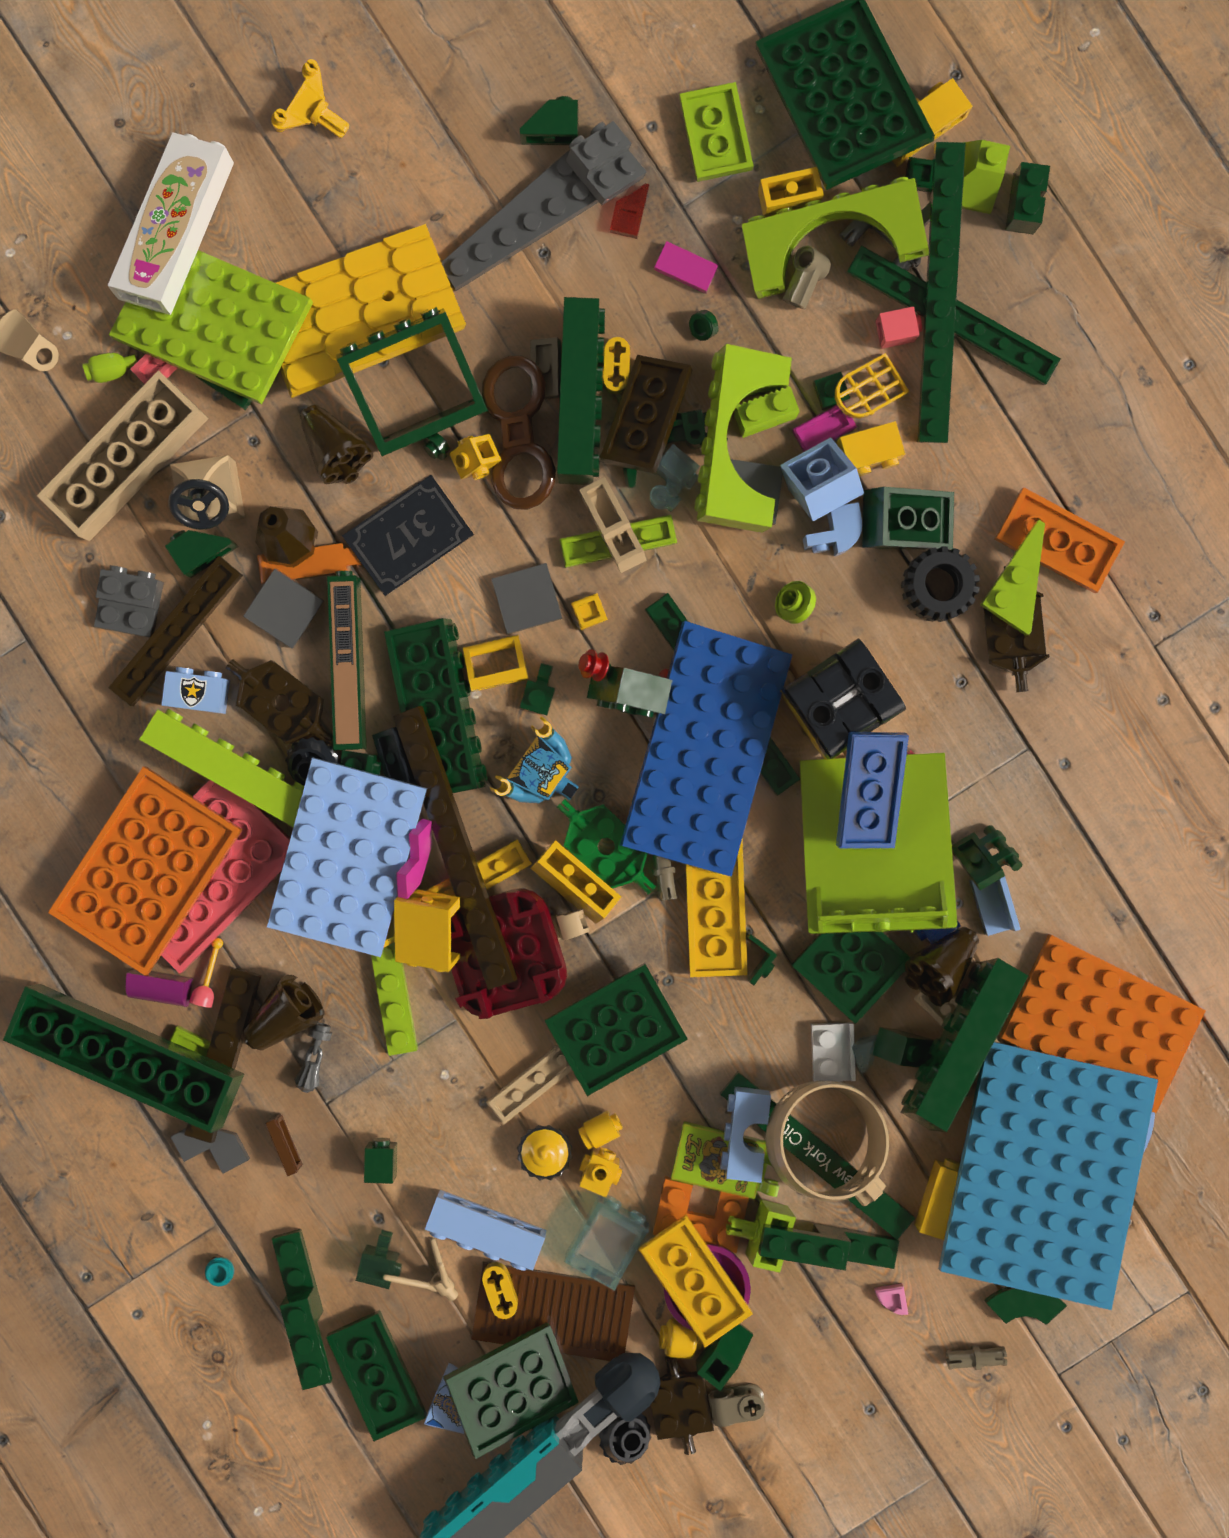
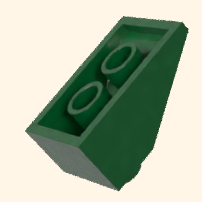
[862,487,954,550]

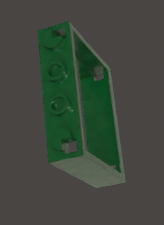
[336,307,488,457]

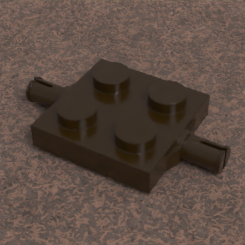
[650,1356,714,1455]

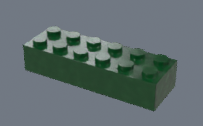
[557,297,605,485]
[900,958,1028,1132]

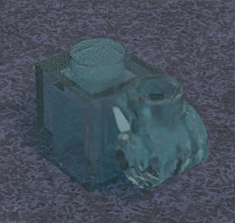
[650,444,700,512]

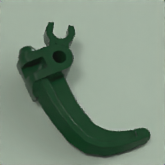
[623,409,728,488]

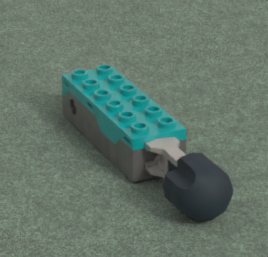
[420,1353,660,1538]

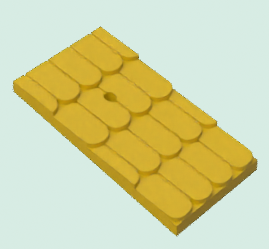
[276,224,466,398]

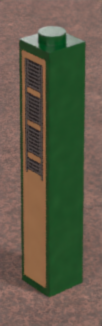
[327,571,367,750]

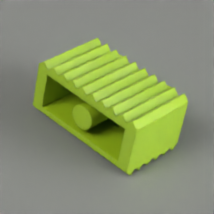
[734,386,799,438]

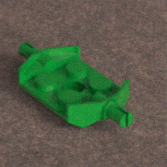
[556,799,656,895]

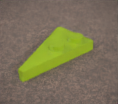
[980,520,1045,636]

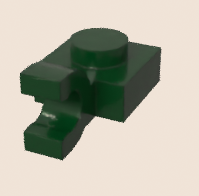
[520,663,556,716]

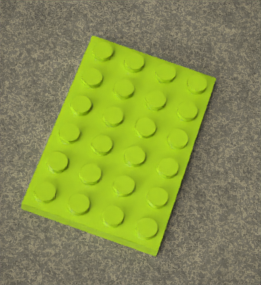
[109,250,313,405]

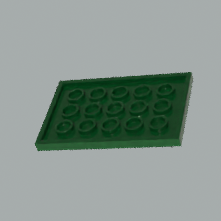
[755,0,935,190]

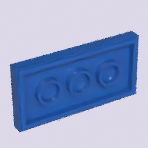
[836,732,909,848]

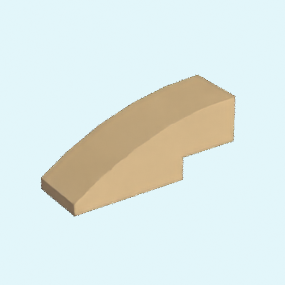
[579,477,647,573]

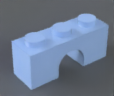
[721,1087,771,1183]

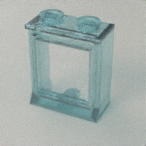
[564,1195,649,1291]

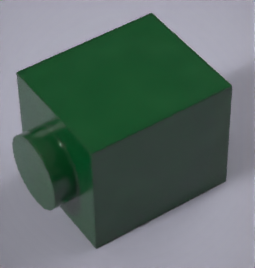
[364,1138,397,1184]

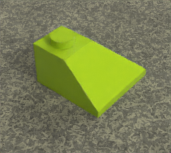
[962,140,1010,214]

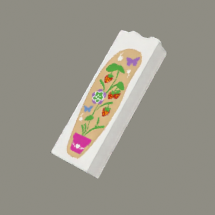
[107,132,234,315]

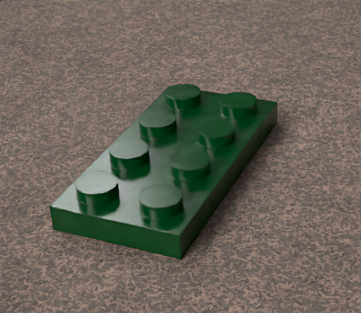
[326,1310,427,1442]

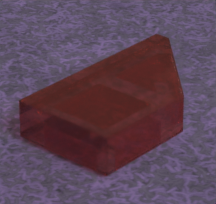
[610,183,650,239]

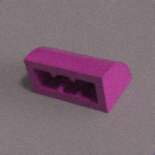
[126,970,193,1007]

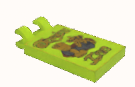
[671,1121,779,1199]

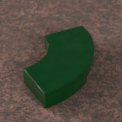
[984,1287,1067,1325]

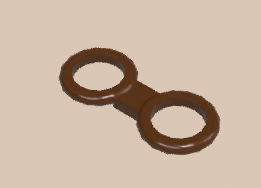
[481,356,556,510]

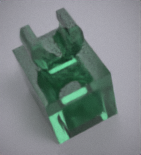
[355,1229,402,1289]

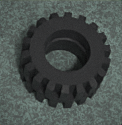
[901,546,980,622]

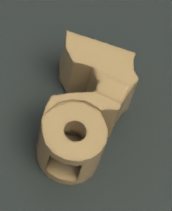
[551,909,590,941]

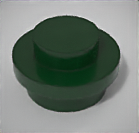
[424,433,450,460]

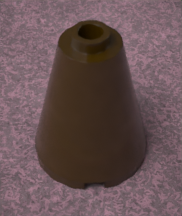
[244,975,324,1051]

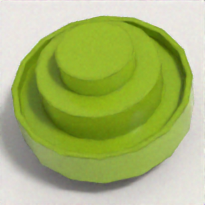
[775,581,816,624]

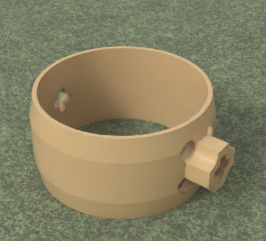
[765,1081,889,1206]

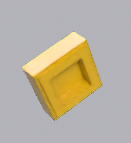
[571,593,608,631]

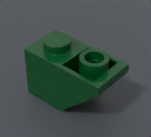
[872,1027,934,1068]
[696,1323,753,1391]

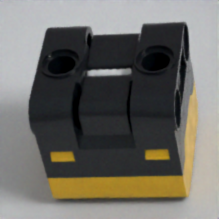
[780,638,906,760]

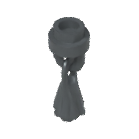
[295,1022,332,1093]

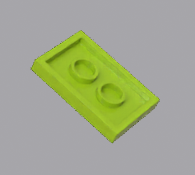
[679,82,754,182]

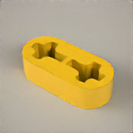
[603,337,630,395]
[482,1262,518,1319]

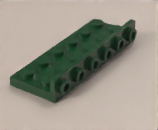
[384,618,487,793]

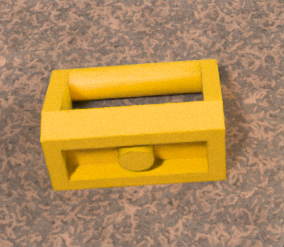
[463,634,529,692]

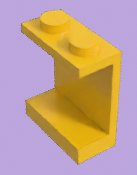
[394,889,460,972]

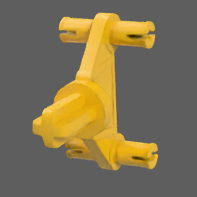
[271,59,349,138]

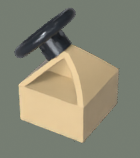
[168,455,245,530]

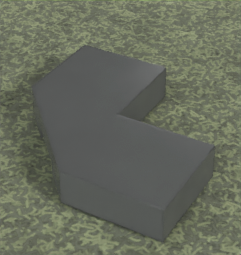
[171,1128,250,1174]

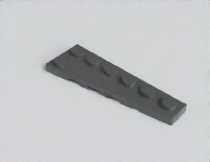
[441,150,599,291]

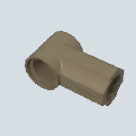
[783,245,831,310]

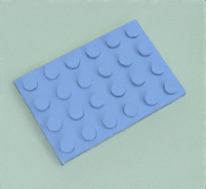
[267,757,427,957]

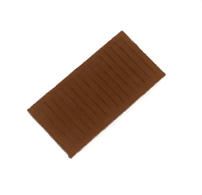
[470,1262,635,1361]

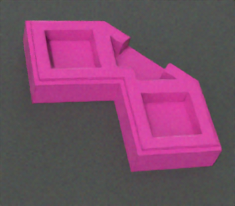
[396,819,432,899]

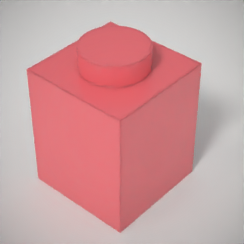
[875,307,922,349]

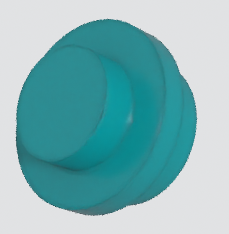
[205,1257,235,1287]

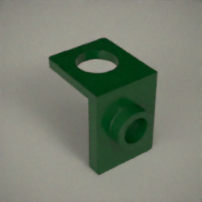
[746,931,777,986]

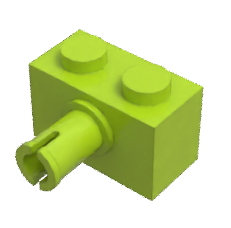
[726,1199,796,1273]

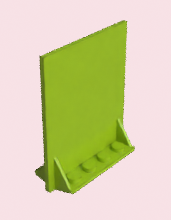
[800,753,957,934]

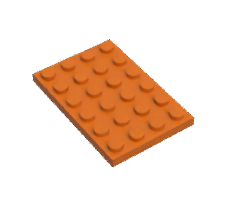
[48,766,243,976]
[999,934,1206,1113]

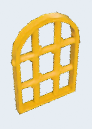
[835,353,909,418]

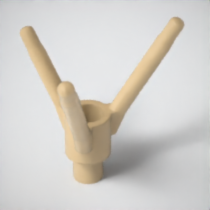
[383,1238,458,1301]

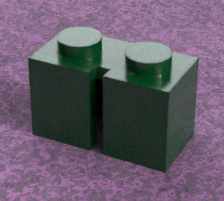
[1005,162,1050,235]

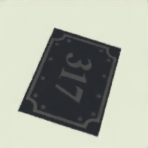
[342,475,474,596]

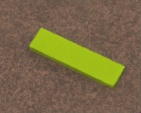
[559,515,677,568]

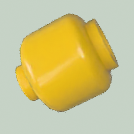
[659,1318,702,1359]

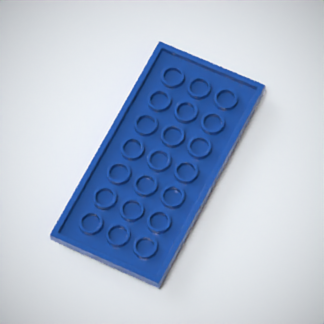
[620,621,793,877]

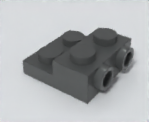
[566,121,646,205]
[94,565,164,638]

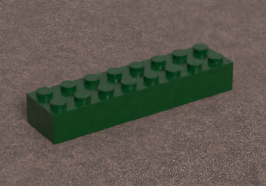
[3,984,244,1133]

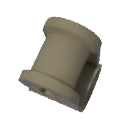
[708,1384,765,1427]

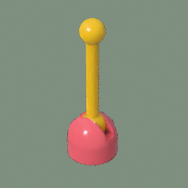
[189,938,223,1008]

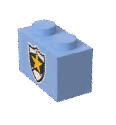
[161,667,230,714]

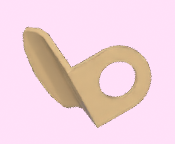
[0,309,59,371]

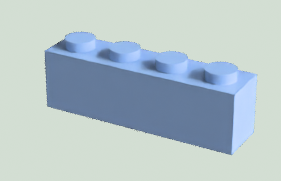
[425,1190,546,1271]

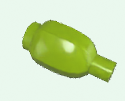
[82,352,137,383]

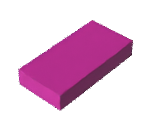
[654,241,718,294]
[792,402,857,452]

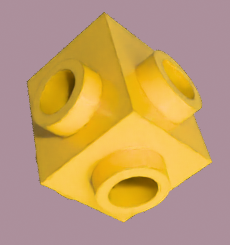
[449,434,501,480]
[579,1147,623,1197]

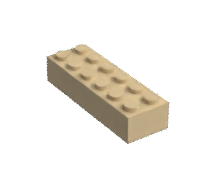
[37,370,209,541]

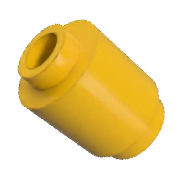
[578,1110,623,1150]

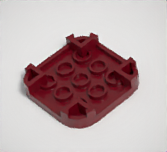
[451,888,567,1019]

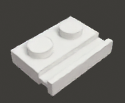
[811,1022,856,1082]

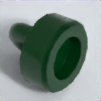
[689,310,719,341]

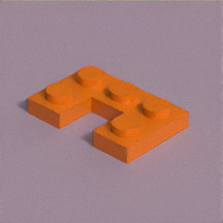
[652,1176,749,1253]

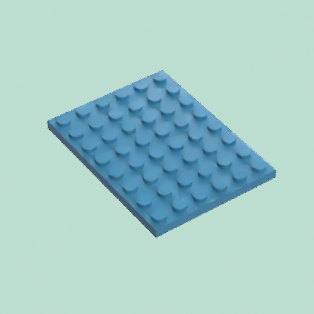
[938,1042,1158,1310]

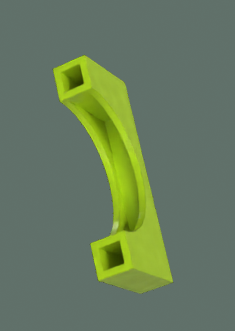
[741,177,929,299]
[695,344,792,533]

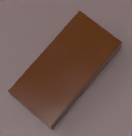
[265,1113,303,1177]

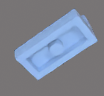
[969,876,1021,936]

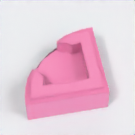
[874,1283,908,1315]

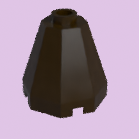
[255,506,318,568]

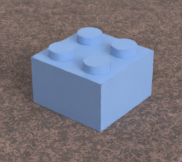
[780,438,864,521]

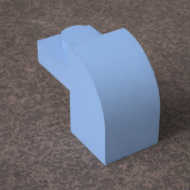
[803,502,862,557]

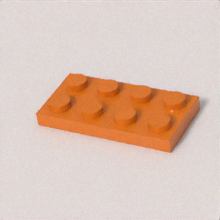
[994,488,1125,593]

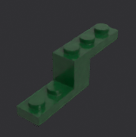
[758,1223,900,1271]
[272,1229,333,1391]

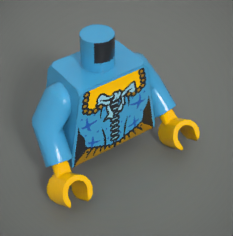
[490,717,579,803]

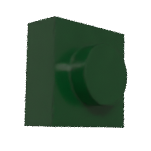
[813,372,851,410]

